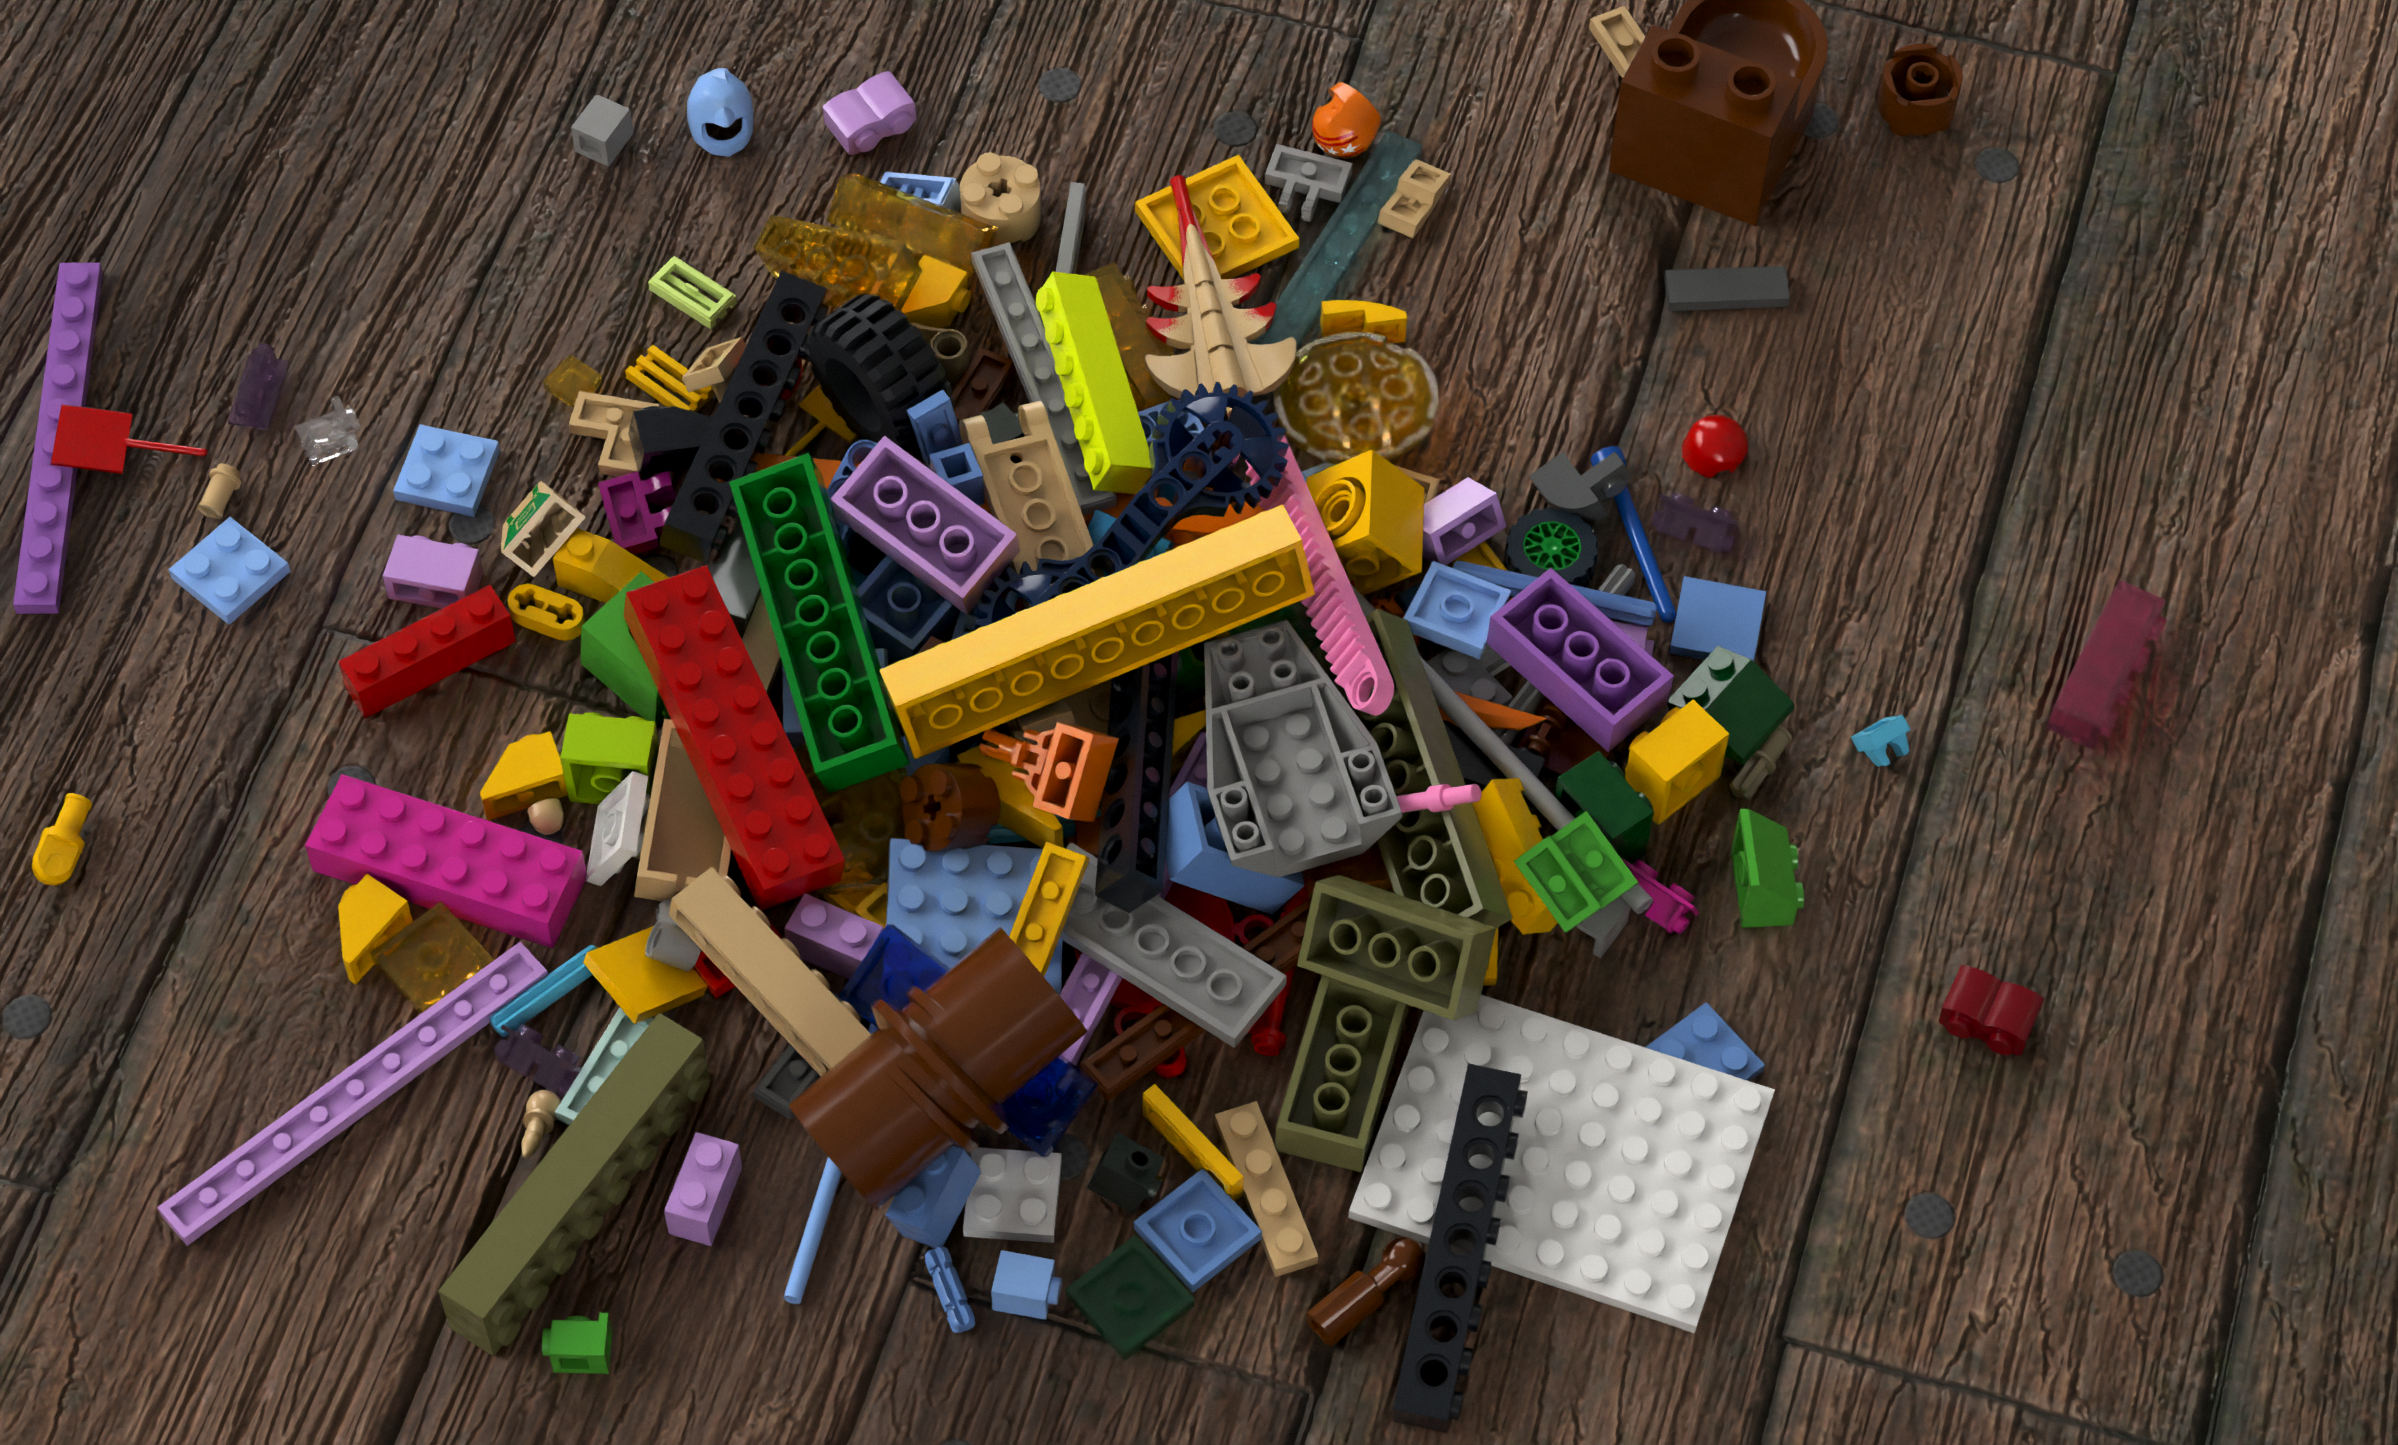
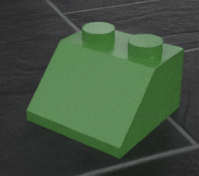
[1730,809,1804,928]

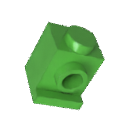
[542,1312,613,1374]

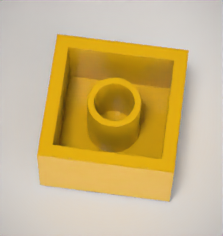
[1625,700,1729,825]

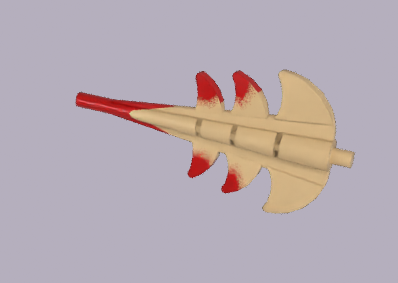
[1145,175,1296,418]

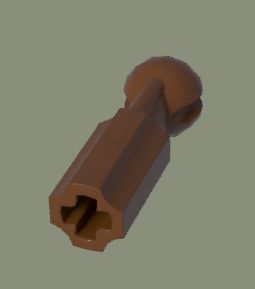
[1306,1237,1426,1346]

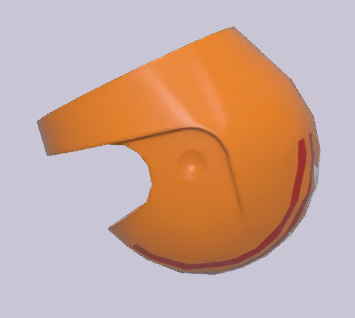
[1312,82,1382,159]

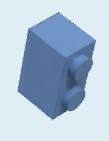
[885,1146,981,1249]

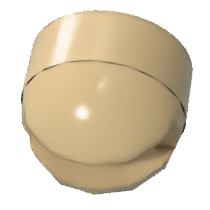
[527,798,565,835]

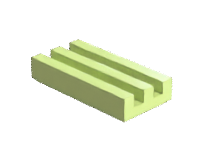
[648,256,737,330]

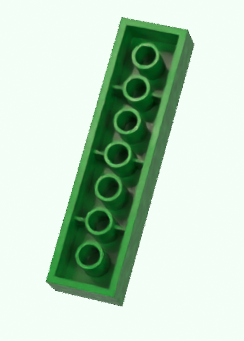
[729,453,910,794]

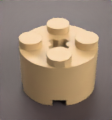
[960,152,1041,248]

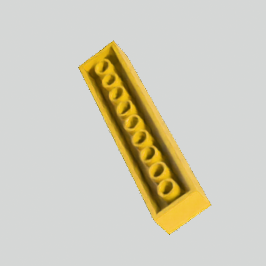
[879,504,1315,759]

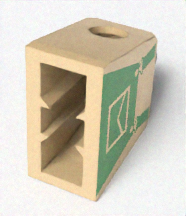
[501,481,586,577]

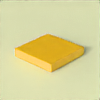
[583,926,707,1024]

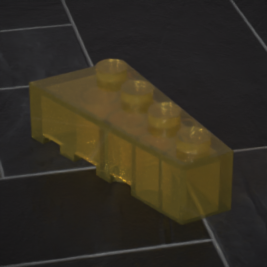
[753,215,923,311]

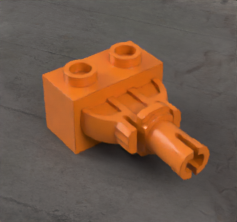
[979,722,1119,822]

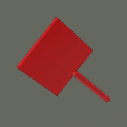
[51,404,207,474]

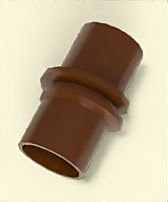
[788,927,1088,1210]

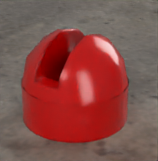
[1153,1047,1187,1079]

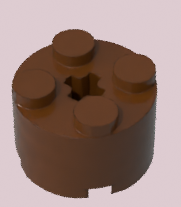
[1877,43,1963,136]
[900,763,1000,851]

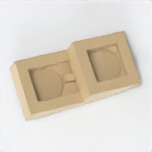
[1377,159,1451,238]

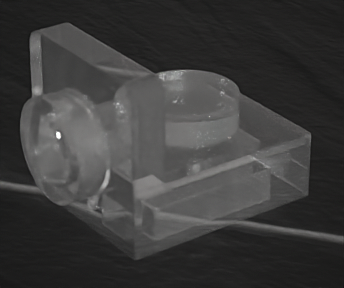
[295,396,361,466]

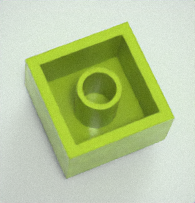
[560,712,659,809]

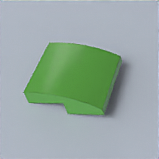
[1514,811,1639,933]

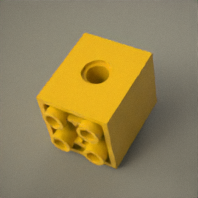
[1306,450,1424,596]

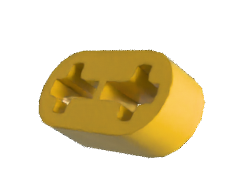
[507,584,585,641]

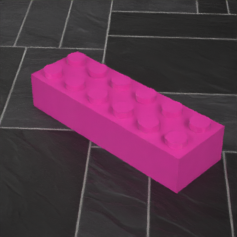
[305,774,587,949]

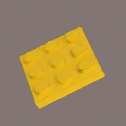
[1135,155,1299,280]

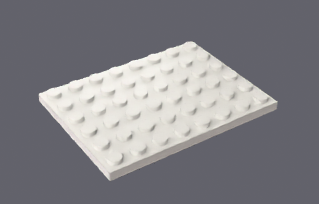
[1348,995,1775,1333]

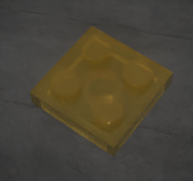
[370,902,495,1014]

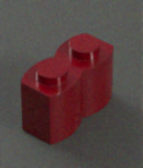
[1938,965,2044,1055]

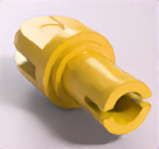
[32,793,92,886]

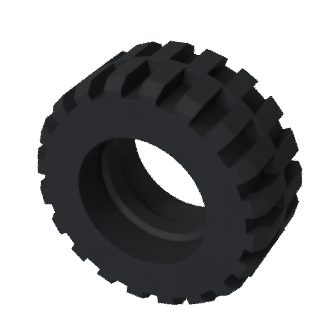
[806,294,955,453]

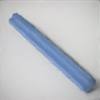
[1453,560,1657,627]

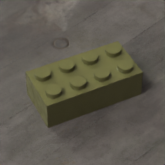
[1297,875,1496,1020]
[1275,975,1408,1173]

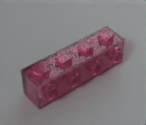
[2046,580,2167,750]

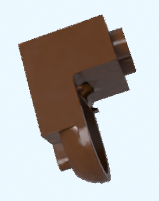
[1609,0,1828,226]

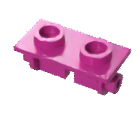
[1622,858,1700,934]

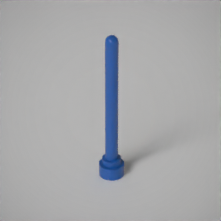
[1590,446,1676,623]

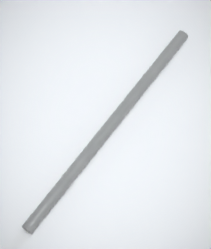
[1350,583,1653,914]

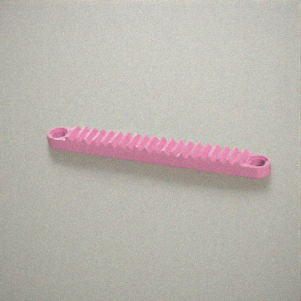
[1245,427,1394,716]

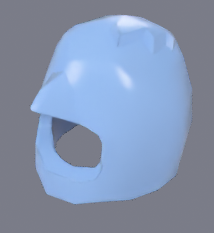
[687,68,754,157]

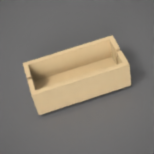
[634,719,731,901]

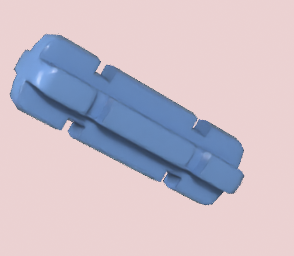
[925,1246,975,1333]

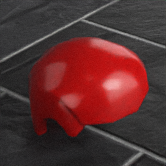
[1681,415,1748,478]

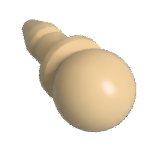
[521,1090,561,1158]

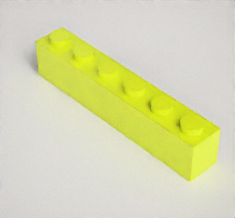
[1036,271,1152,494]

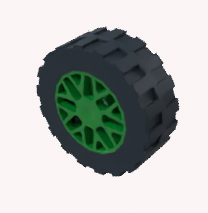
[1504,507,1598,588]

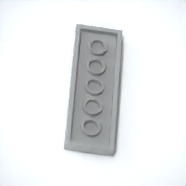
[1019,842,1287,1048]

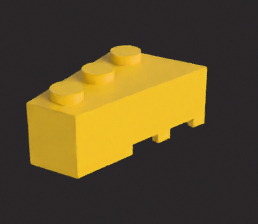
[1472,778,1558,935]

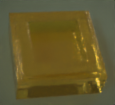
[543,354,602,408]

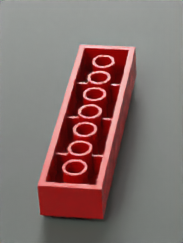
[624,565,845,911]

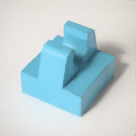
[1851,715,1910,767]

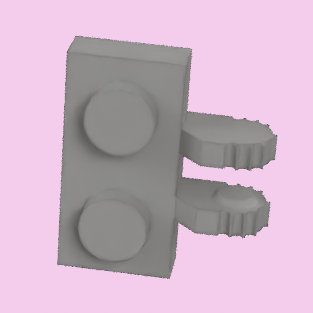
[1265,144,1353,222]

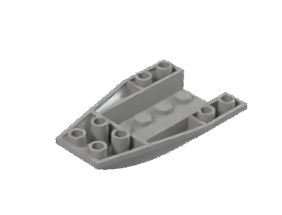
[1204,620,1402,878]

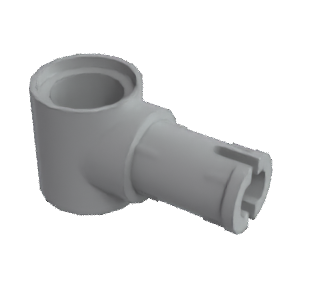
[645,899,701,972]

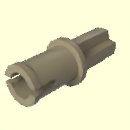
[1729,725,1792,800]

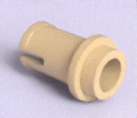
[197,463,241,519]

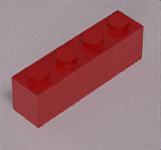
[338,585,516,719]

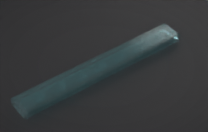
[1250,130,1423,351]

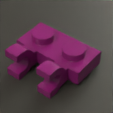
[598,471,676,555]

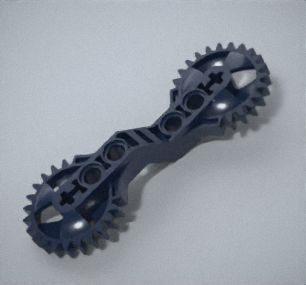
[973,382,1289,631]

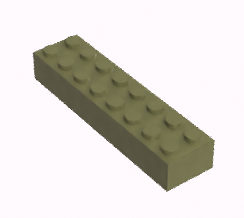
[1312,609,1513,928]
[438,1013,710,1356]

